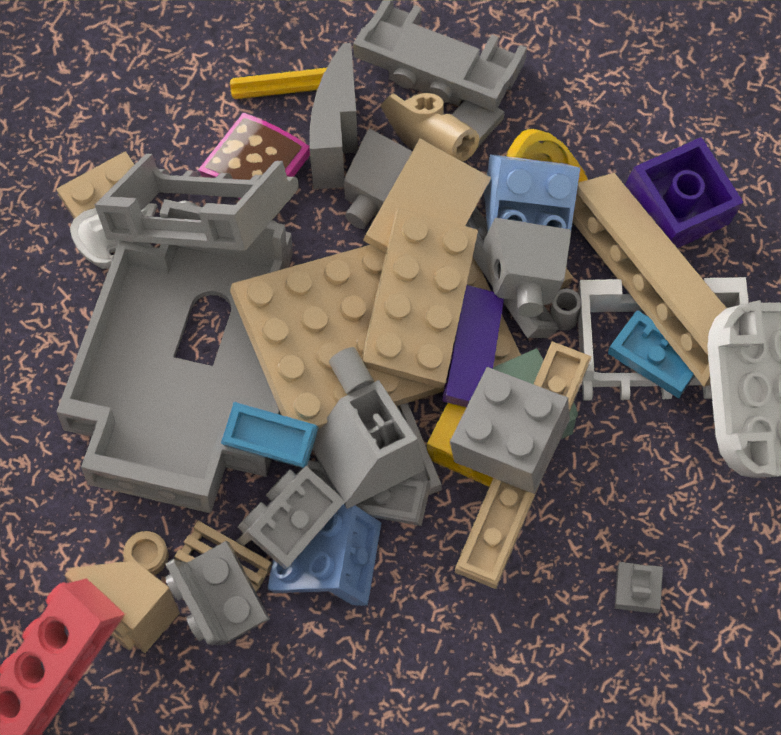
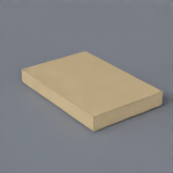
[363,139,491,253]

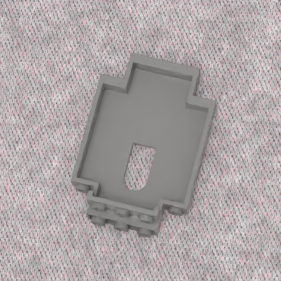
[56,199,293,513]

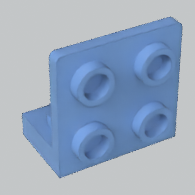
[268,505,381,606]

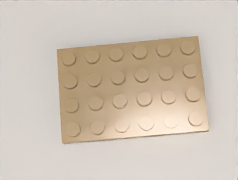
[230,245,521,430]

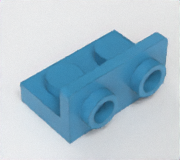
[608,310,695,399]

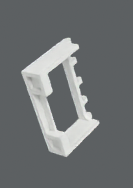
[577,277,748,400]

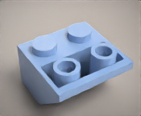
[484,154,580,233]

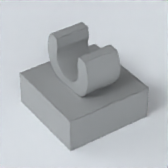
[614,562,663,613]

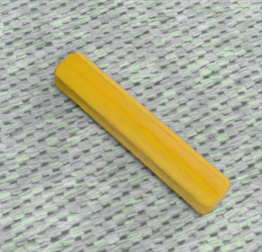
[230,68,327,99]

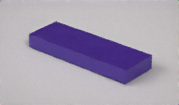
[442,285,504,408]

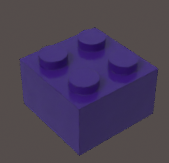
[625,137,744,248]

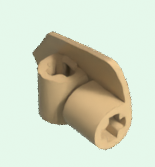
[380,93,479,162]

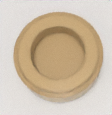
[123,531,169,575]

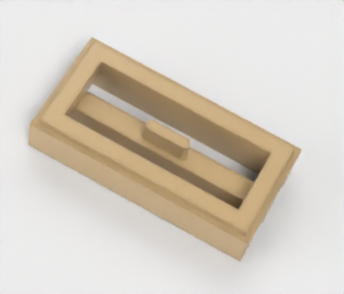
[175,521,272,592]

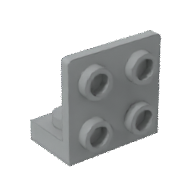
[235,466,345,569]
[165,541,270,645]

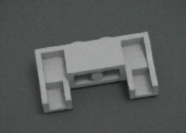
[353,0,527,112]

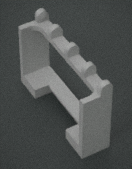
[95,154,298,251]

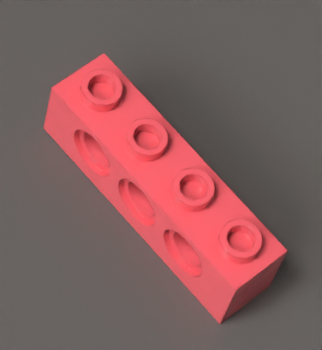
[0,578,125,735]

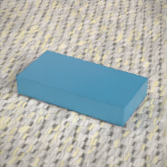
[221,402,319,468]

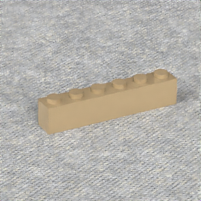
[572,173,727,387]

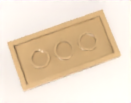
[361,208,478,388]

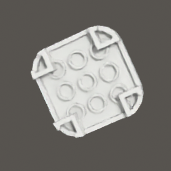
[708,300,781,478]

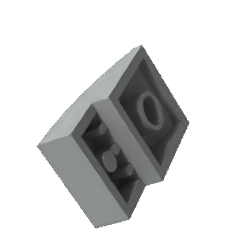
[310,43,358,189]

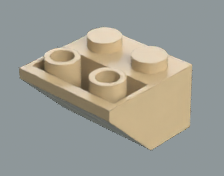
[65,561,180,653]

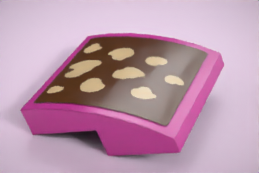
[198,113,310,199]

